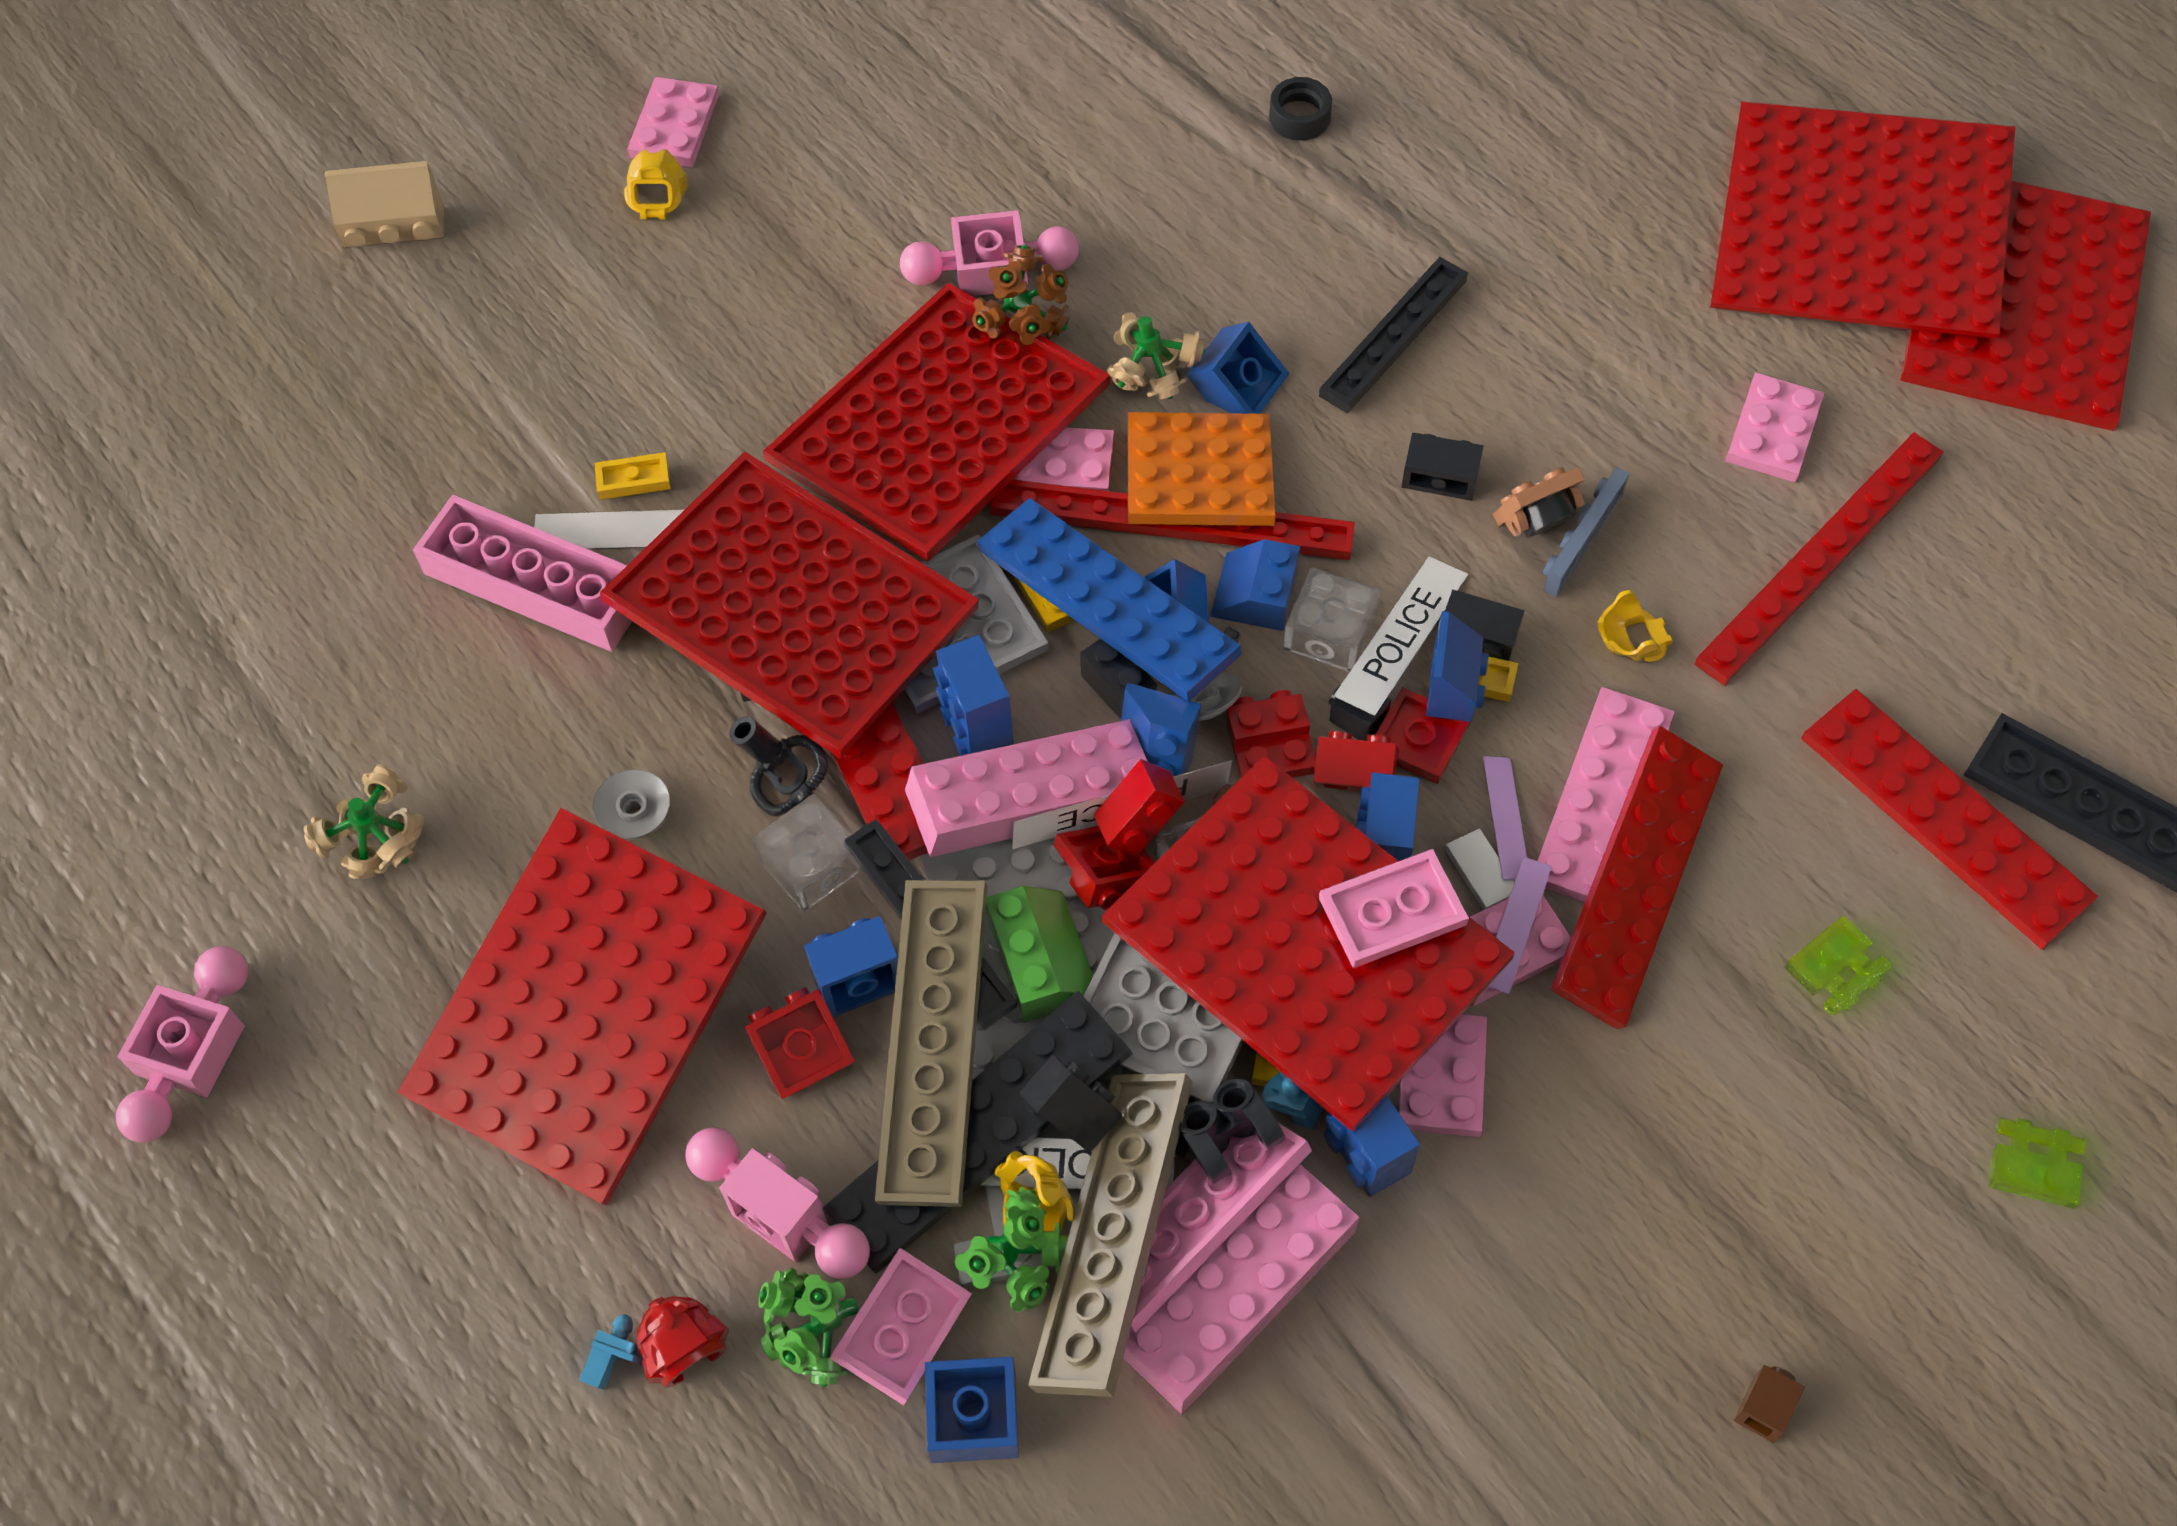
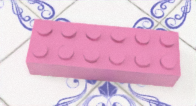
[413,494,632,652]
[905,719,1148,857]
[1123,1164,1359,1414]

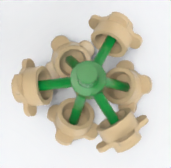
[1107,312,1206,399]
[304,764,424,879]

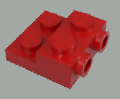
[1226,690,1316,779]
[1053,826,1155,911]
[744,987,855,1100]

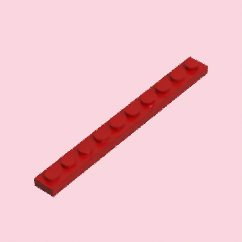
[1695,432,1944,686]
[990,479,1355,560]

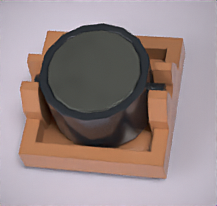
[1492,467,1585,538]

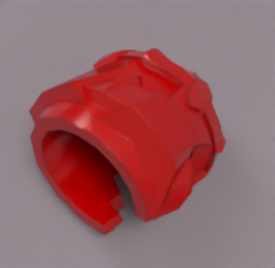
[637,1296,729,1388]

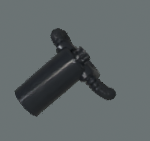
[730,716,828,817]

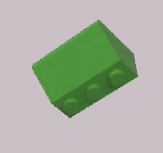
[986,886,1093,1023]

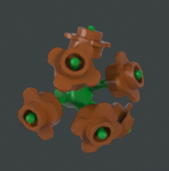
[972,244,1069,345]

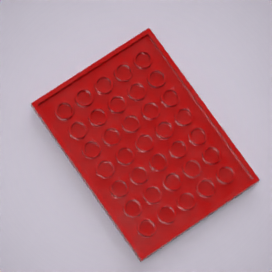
[1900,181,2151,431]
[763,283,1111,562]
[600,451,979,759]
[1102,756,1515,1132]
[397,808,767,1205]

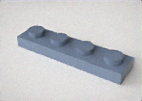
[1543,467,1630,597]

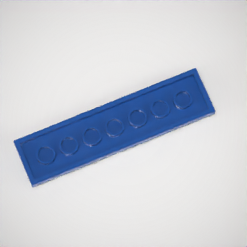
[977,498,1242,702]

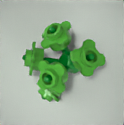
[955,1187,1069,1312]
[758,1268,859,1387]

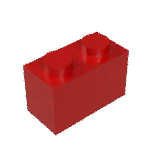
[1313,731,1399,792]
[1094,759,1185,857]

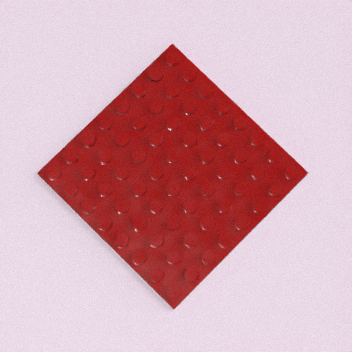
[1710,102,2016,339]

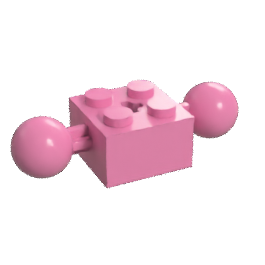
[900,210,1079,296]
[116,946,248,1143]
[685,1127,870,1279]

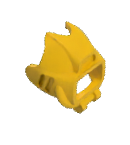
[624,148,688,220]
[1597,590,1673,662]
[995,1151,1075,1232]

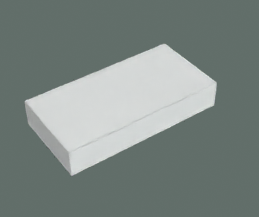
[1445,828,1515,910]

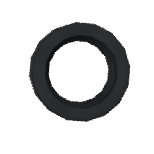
[1269,77,1332,141]

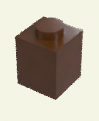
[1733,1365,1805,1443]

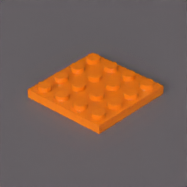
[1128,412,1275,526]

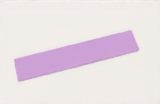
[1483,756,1527,880]
[1488,857,1552,994]

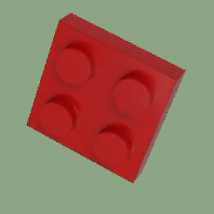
[1376,687,1470,784]

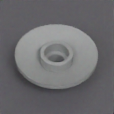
[1173,672,1242,721]
[593,769,671,840]

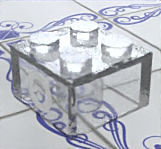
[1283,567,1382,672]
[751,793,863,912]

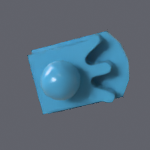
[1262,1071,1323,1130]
[579,1314,643,1390]

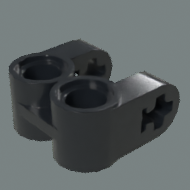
[1178,1079,1286,1184]

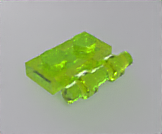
[1784,915,1891,1016]
[1988,1117,2087,1209]

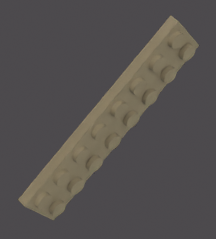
[875,880,988,1207]
[1028,1073,1193,1397]

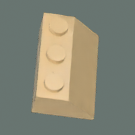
[325,161,444,247]

